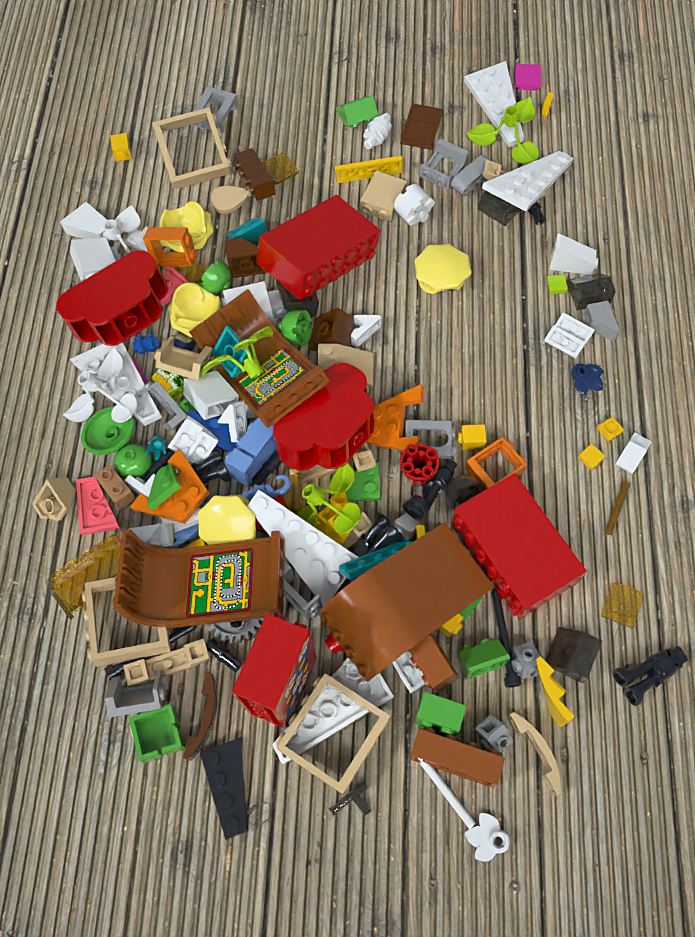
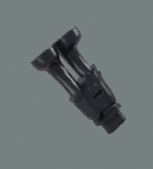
[177,449,232,484]
[403,461,457,519]
[349,512,405,557]
[612,646,688,706]

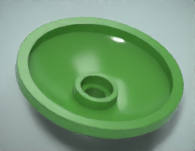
[81,406,135,455]

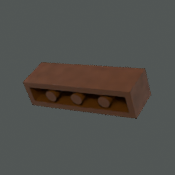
[233,148,276,201]

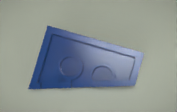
[187,410,238,453]

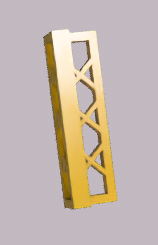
[334,155,403,183]

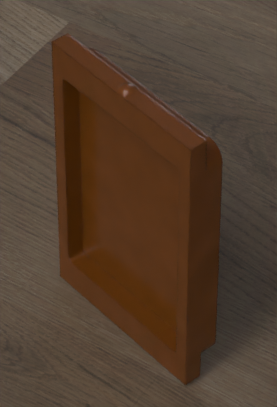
[400,103,443,150]

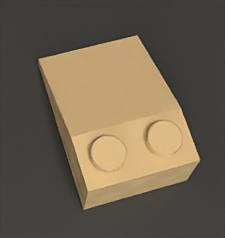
[318,344,373,387]

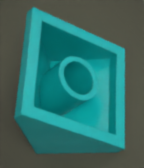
[225,218,267,245]
[212,325,253,378]

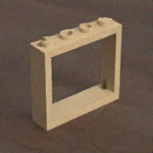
[152,107,231,190]
[82,577,171,667]
[276,673,390,795]

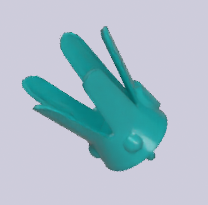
[146,435,166,460]

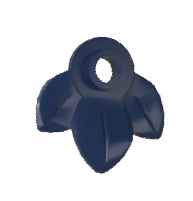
[571,363,604,395]

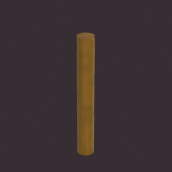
[604,481,630,536]

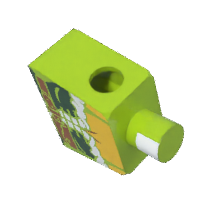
[149,369,188,401]

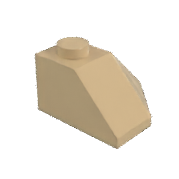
[32,476,76,521]

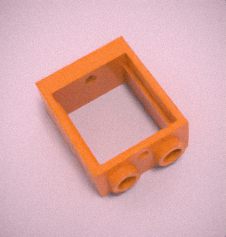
[143,227,197,267]
[465,436,527,491]

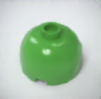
[198,258,231,294]
[279,310,312,346]
[114,443,153,480]

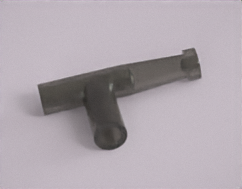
[329,781,371,816]

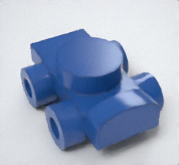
[133,333,160,354]

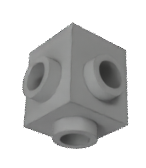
[512,641,544,679]
[475,714,513,753]

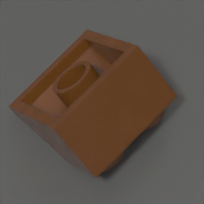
[225,238,266,278]
[309,308,354,351]

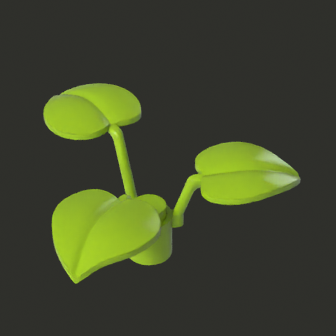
[467,97,539,164]
[201,326,273,379]
[297,462,362,534]

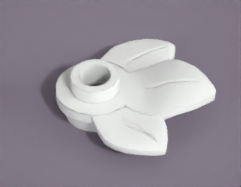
[465,813,510,862]

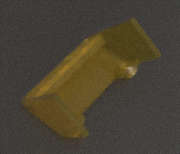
[48,534,121,620]

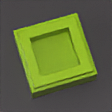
[546,275,568,294]

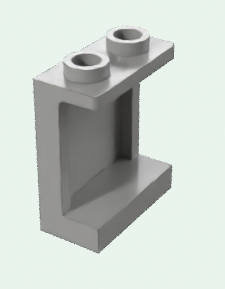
[104,670,168,718]

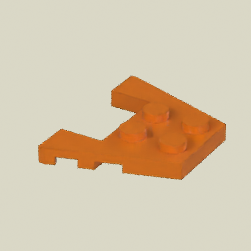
[366,384,425,452]
[130,449,210,524]

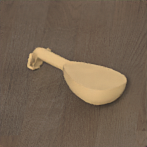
[211,186,276,215]

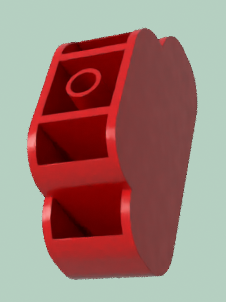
[56,250,168,346]
[273,363,375,471]

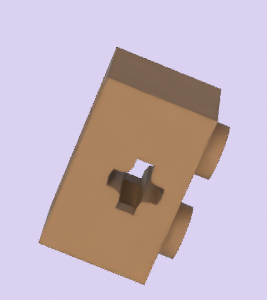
[94,464,136,511]

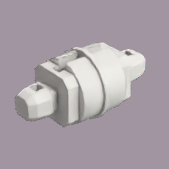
[363,113,392,149]

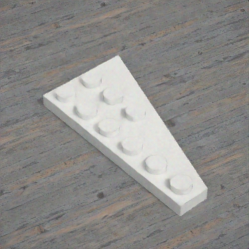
[464,61,524,147]
[482,151,574,211]
[70,343,162,426]
[247,490,358,607]
[272,658,394,765]

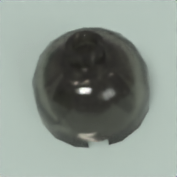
[445,474,484,511]

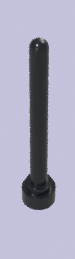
[491,589,522,688]
[104,625,197,681]

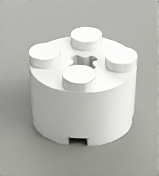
[394,184,435,226]

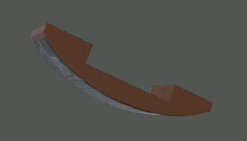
[183,672,218,761]

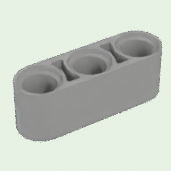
[451,155,491,196]
[128,524,175,547]

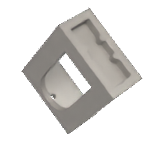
[193,86,238,134]
[420,139,469,190]
[138,381,187,431]
[405,420,455,463]
[284,562,322,621]

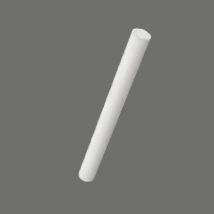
[418,758,476,829]

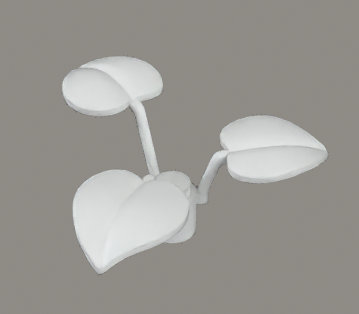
[103,205,145,253]
[63,347,138,423]

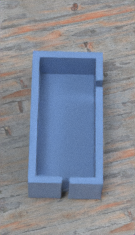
[225,418,277,488]

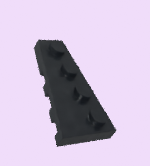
[200,737,248,840]

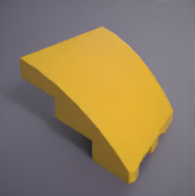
[315,491,352,545]
[536,656,575,728]

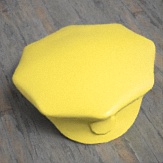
[159,201,213,252]
[414,244,471,294]
[168,283,222,337]
[198,494,256,545]

